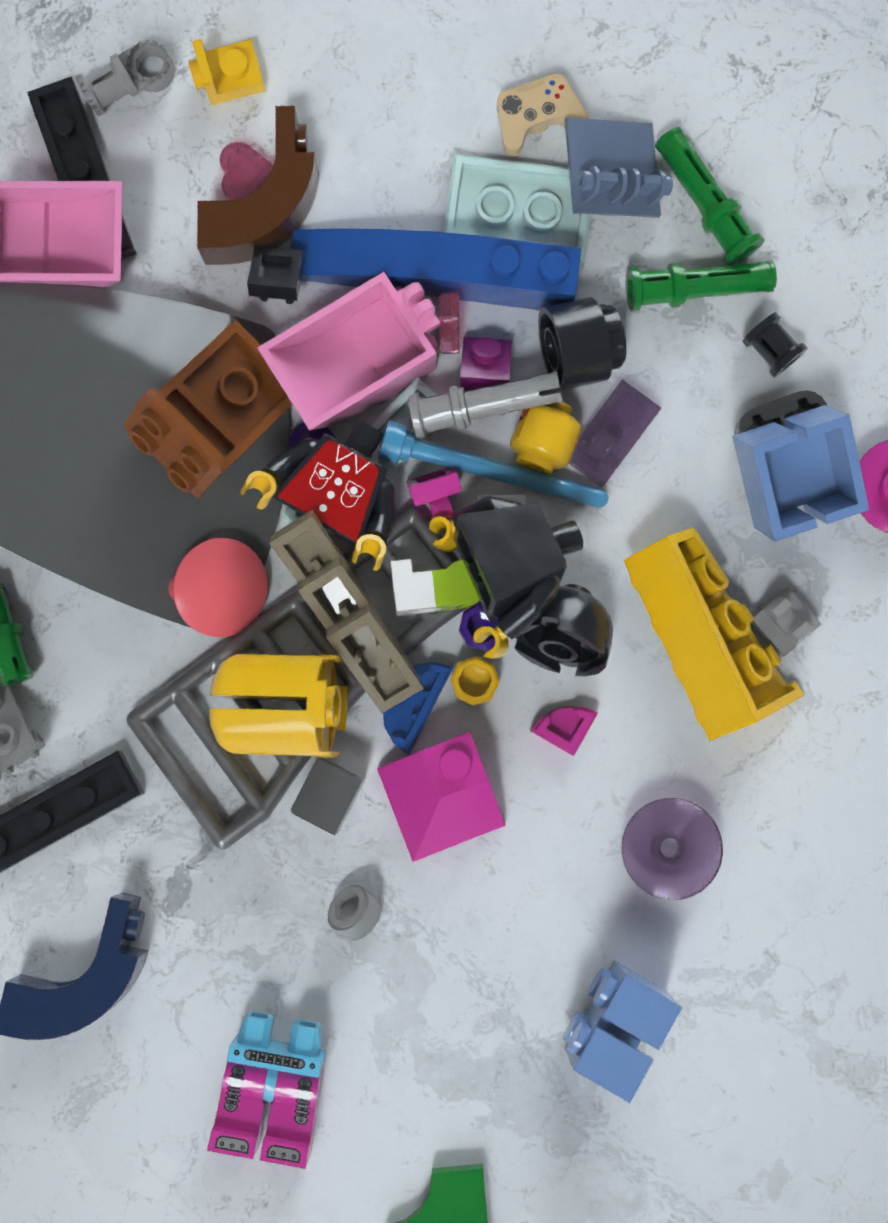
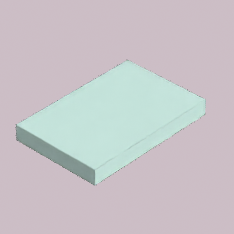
[443,154,591,269]

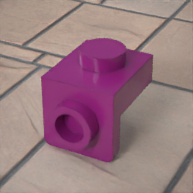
[459,336,512,415]

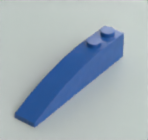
[291,228,582,310]

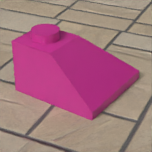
[377,732,506,862]

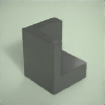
[291,757,365,835]

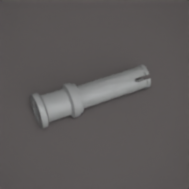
[409,371,563,439]

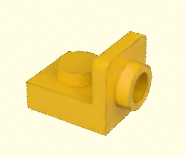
[188,39,266,106]

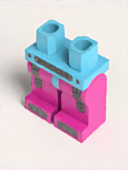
[207,1011,326,1169]

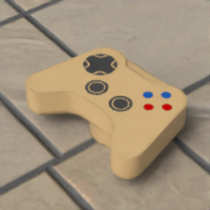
[496,73,589,156]

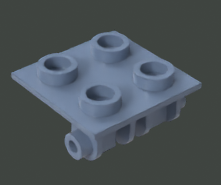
[564,117,673,218]

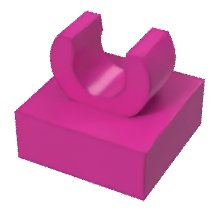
[406,467,463,520]

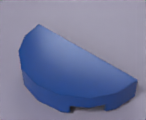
[382,662,453,755]

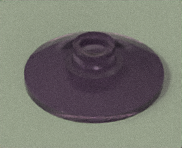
[621,798,723,900]

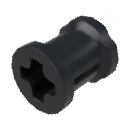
[742,312,808,378]

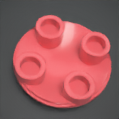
[168,537,268,637]

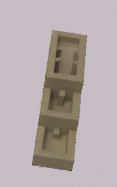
[269,510,424,713]

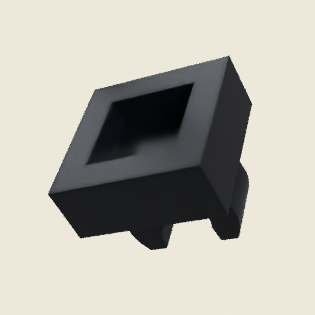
[247,246,304,304]

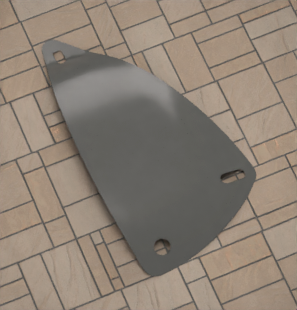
[0,282,289,628]

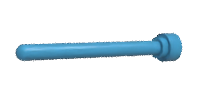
[378,420,609,508]

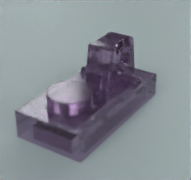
[569,379,661,488]

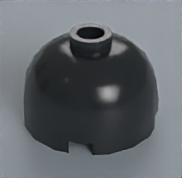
[510,584,613,677]

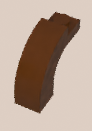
[197,106,319,265]

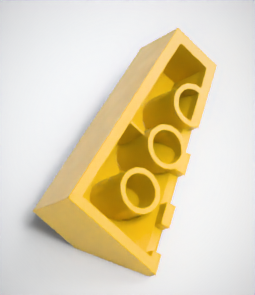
[623,527,804,741]

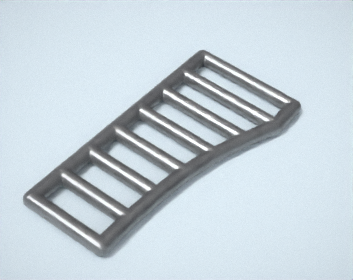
[126,505,466,849]

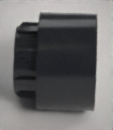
[538,297,627,391]

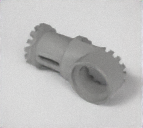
[75,40,175,117]

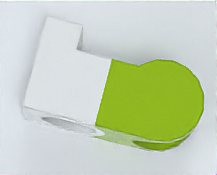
[391,559,480,617]

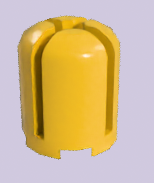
[209,654,348,758]

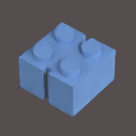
[732,405,869,542]
[563,960,682,1103]

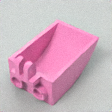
[0,181,123,288]
[257,272,440,431]

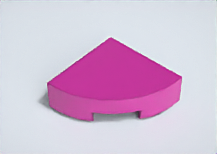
[530,706,598,756]

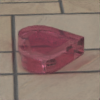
[219,142,274,200]
[438,292,459,355]

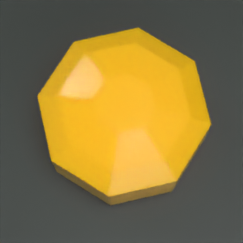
[450,656,500,706]

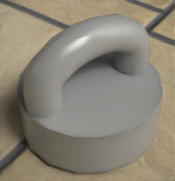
[327,885,382,941]

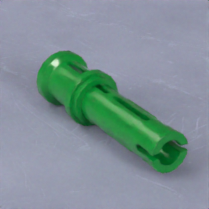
[655,127,765,265]
[625,260,777,311]

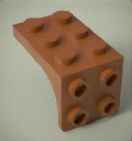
[123,319,293,499]

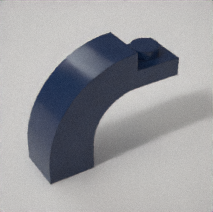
[0,892,149,1040]

